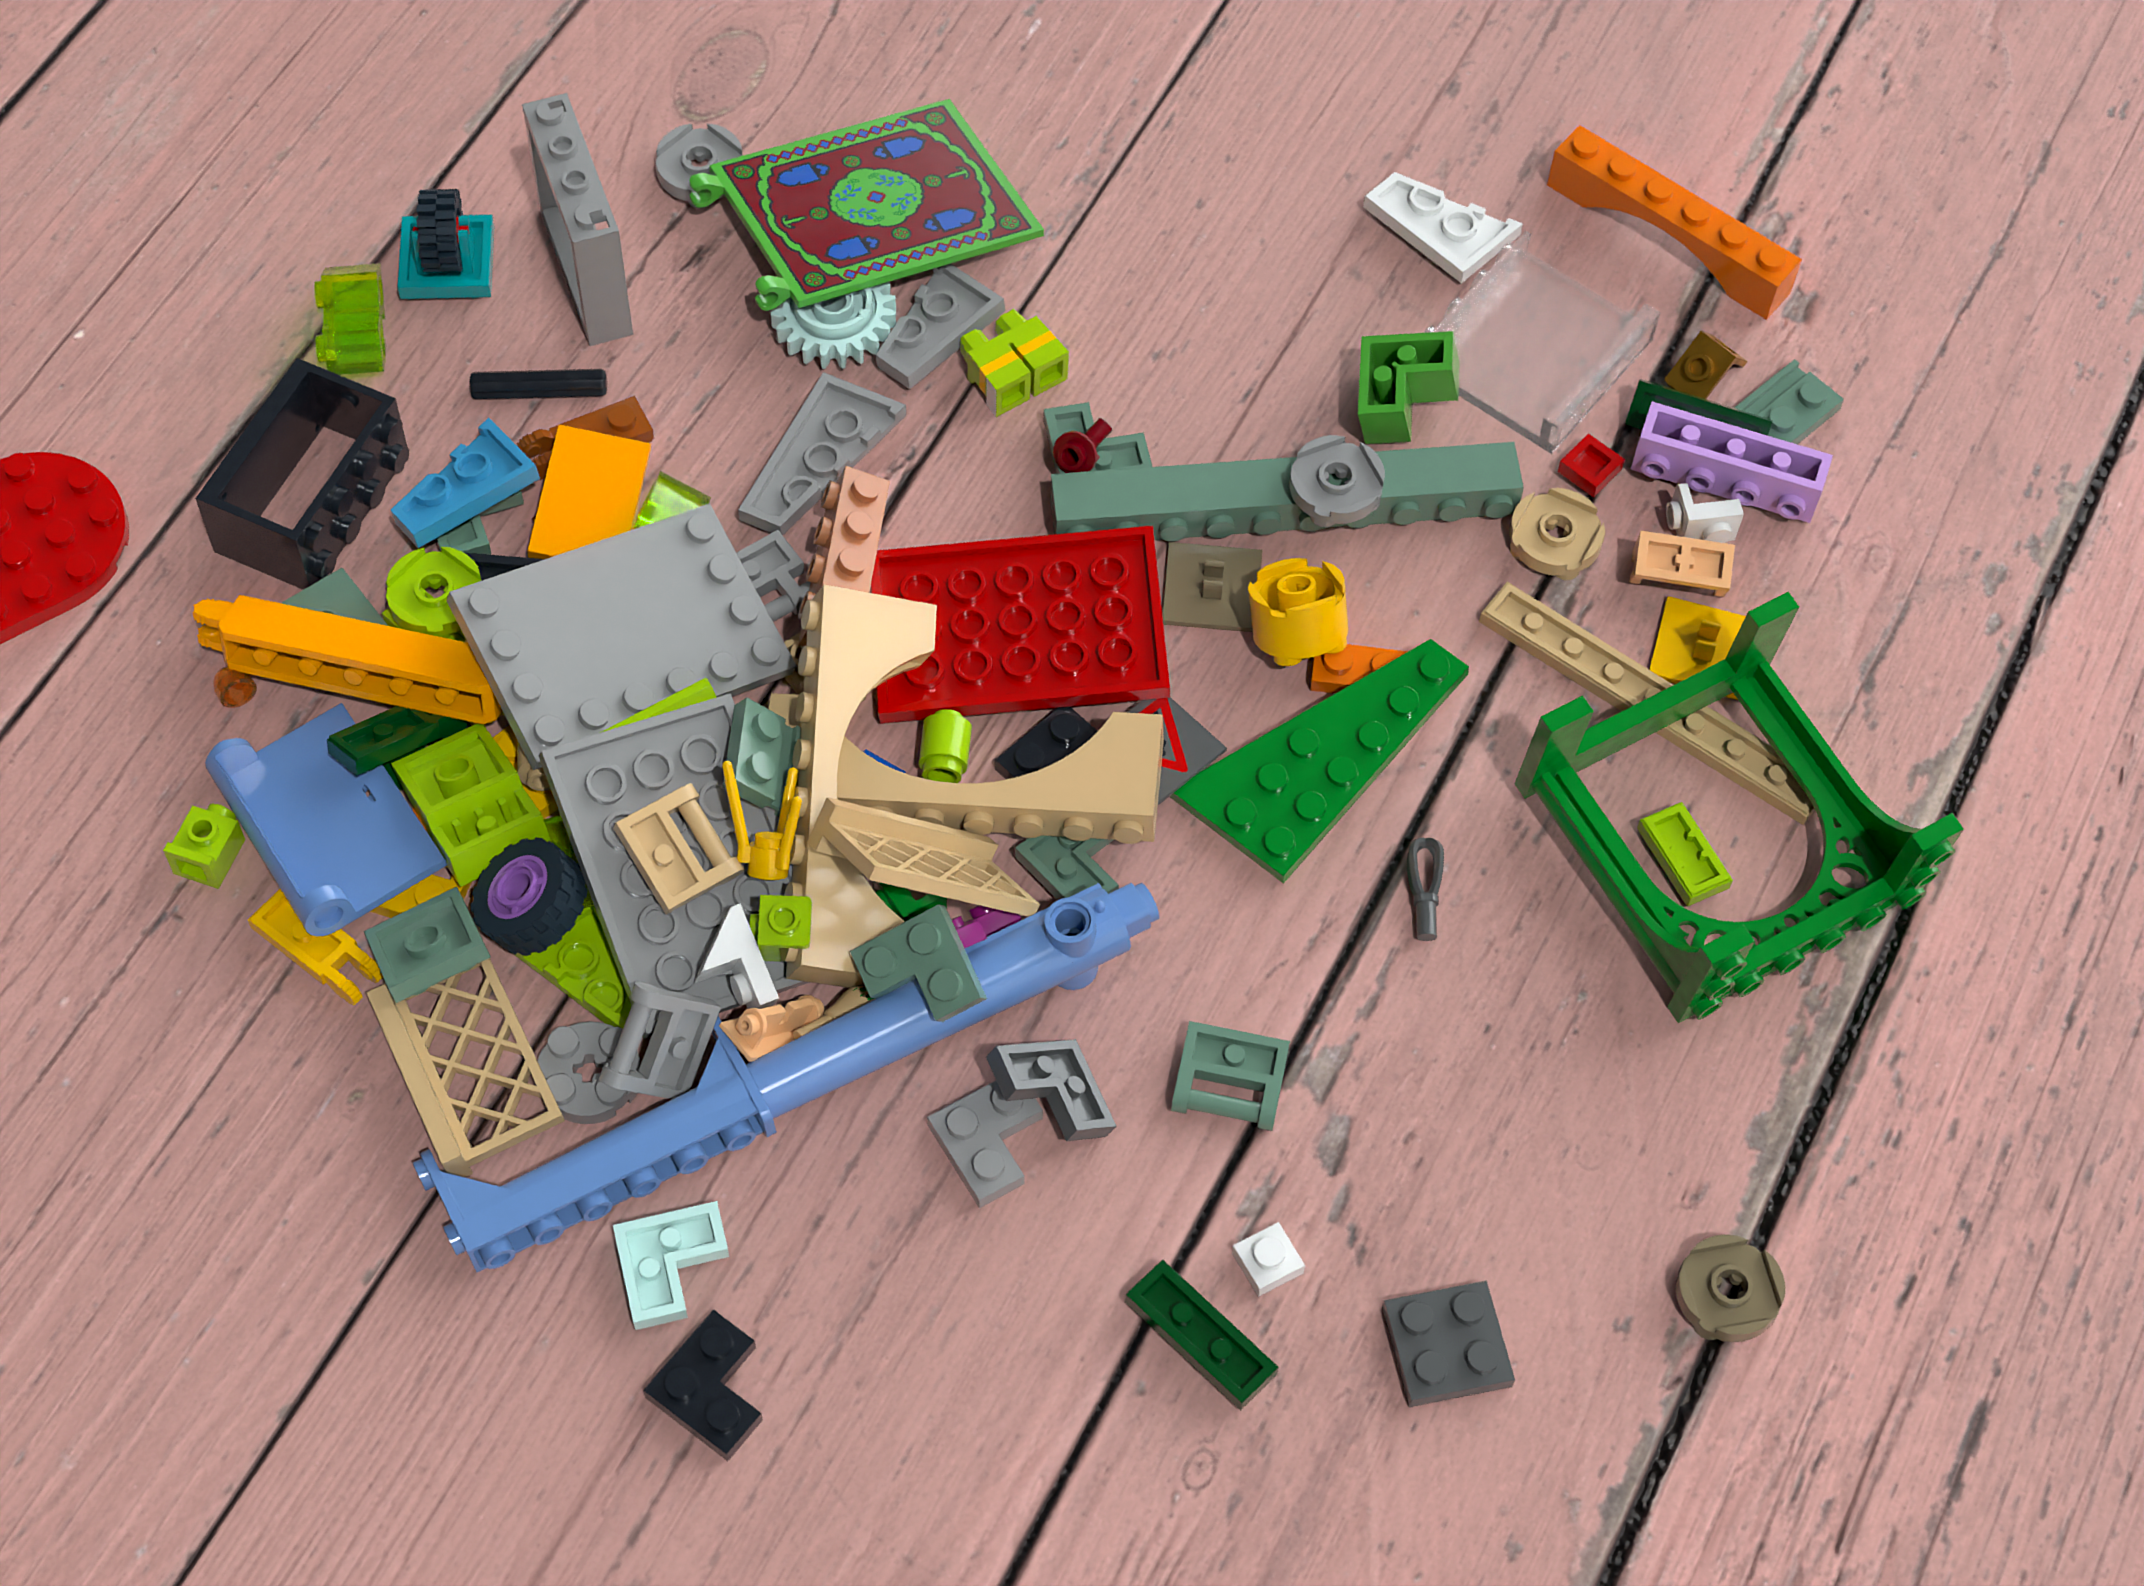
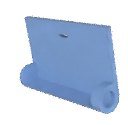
[205,703,448,936]

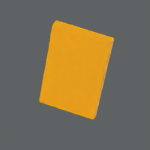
[527,424,651,559]

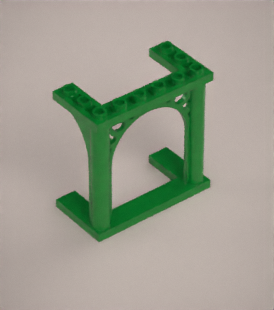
[1514,591,1964,1023]

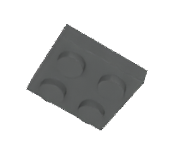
[1382,1281,1515,1408]

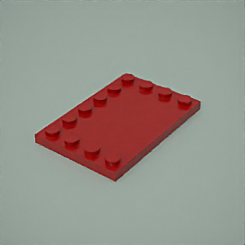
[871,525,1170,724]

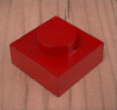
[1557,433,1625,498]

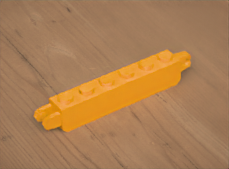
[193,595,502,724]

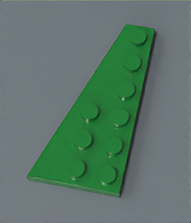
[1170,639,1469,884]

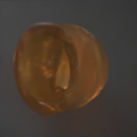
[213,667,257,708]

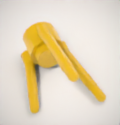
[722,761,802,880]

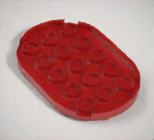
[0,452,129,644]

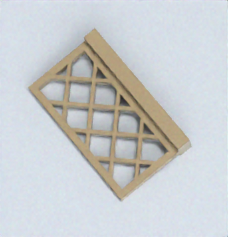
[807,797,1040,917]
[366,958,565,1178]

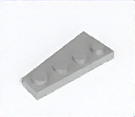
[738,372,906,535]

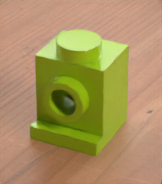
[163,803,245,889]

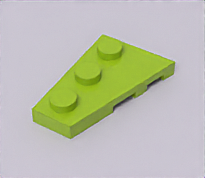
[514,898,643,1037]

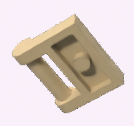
[613,783,745,914]

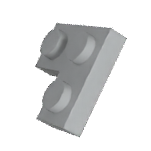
[927,1081,1043,1208]

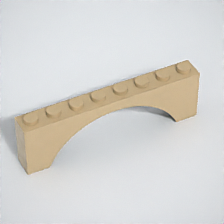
[781,585,937,988]
[769,693,1164,844]

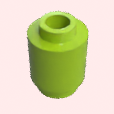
[919,709,972,783]

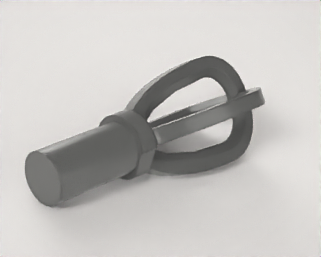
[1407,838,1444,941]

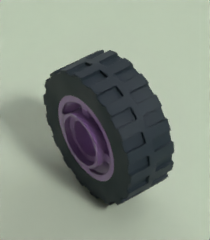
[471,837,588,956]

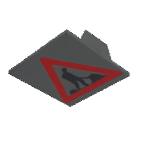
[1127,697,1227,805]

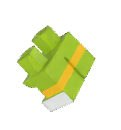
[960,309,1069,417]

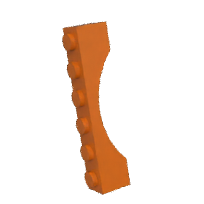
[1547,125,1802,320]

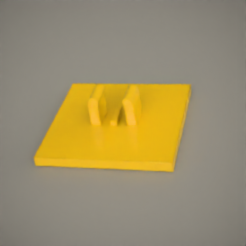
[1649,596,1746,700]

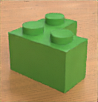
[1358,331,1460,444]

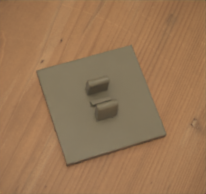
[1163,542,1262,632]

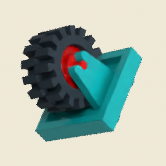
[397,189,495,299]

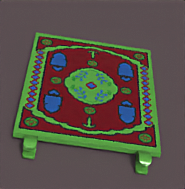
[689,99,1044,311]

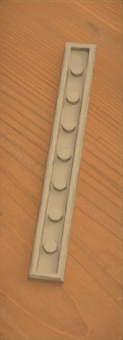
[1479,582,1815,825]

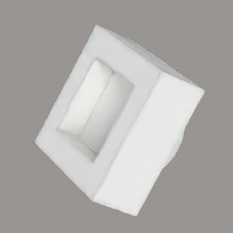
[1232,1222,1305,1297]

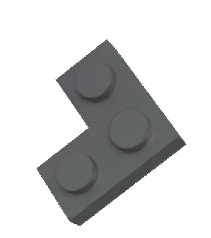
[986,1039,1116,1141]

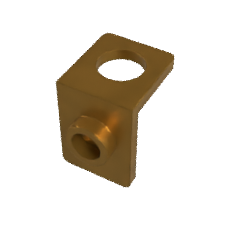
[1665,331,1748,399]

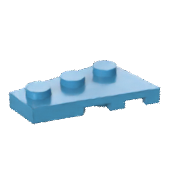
[390,417,540,548]

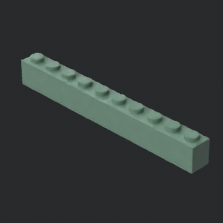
[1050,442,1524,542]

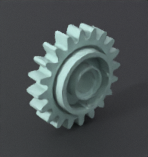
[771,282,896,369]

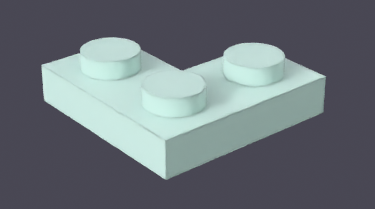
[613,1201,729,1330]

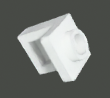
[1666,483,1744,543]

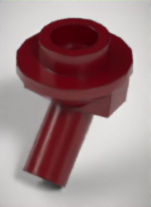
[1053,418,1113,473]

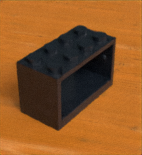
[195,358,409,590]

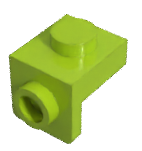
[750,895,812,962]

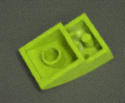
[391,723,551,887]

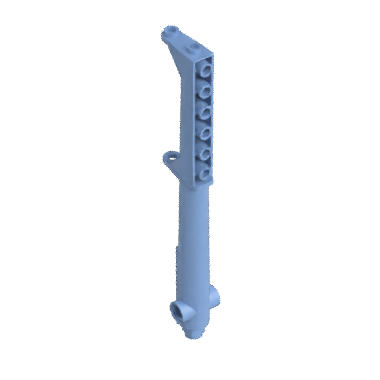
[413,883,1159,1272]

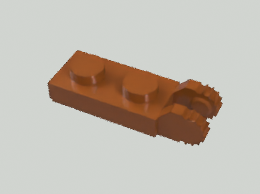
[517,396,654,480]

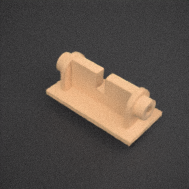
[719,995,824,1062]

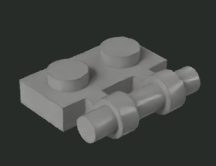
[736,530,811,622]

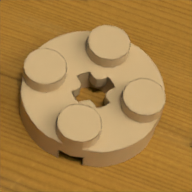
[1509,488,1605,580]

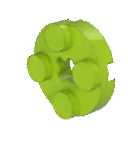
[386,547,481,638]

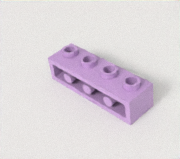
[1631,402,1833,523]

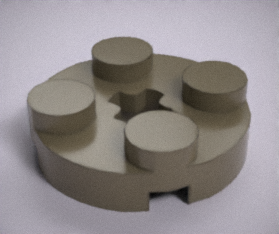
[1675,1235,1785,1342]

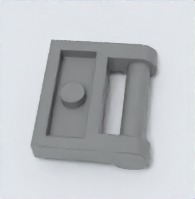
[599,982,721,1099]

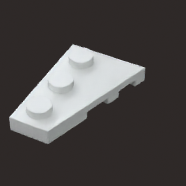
[1363,172,1523,283]

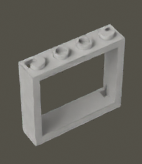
[522,93,633,346]

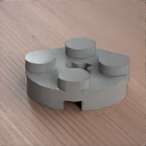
[655,123,743,208]
[1289,435,1385,527]
[538,1022,641,1124]

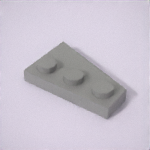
[876,264,1005,389]

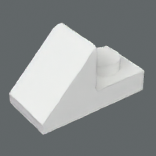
[695,904,779,1009]

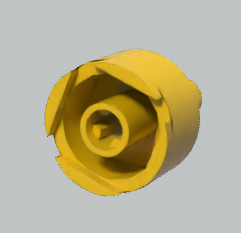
[1248,558,1349,666]

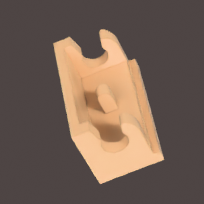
[1629,531,1735,597]

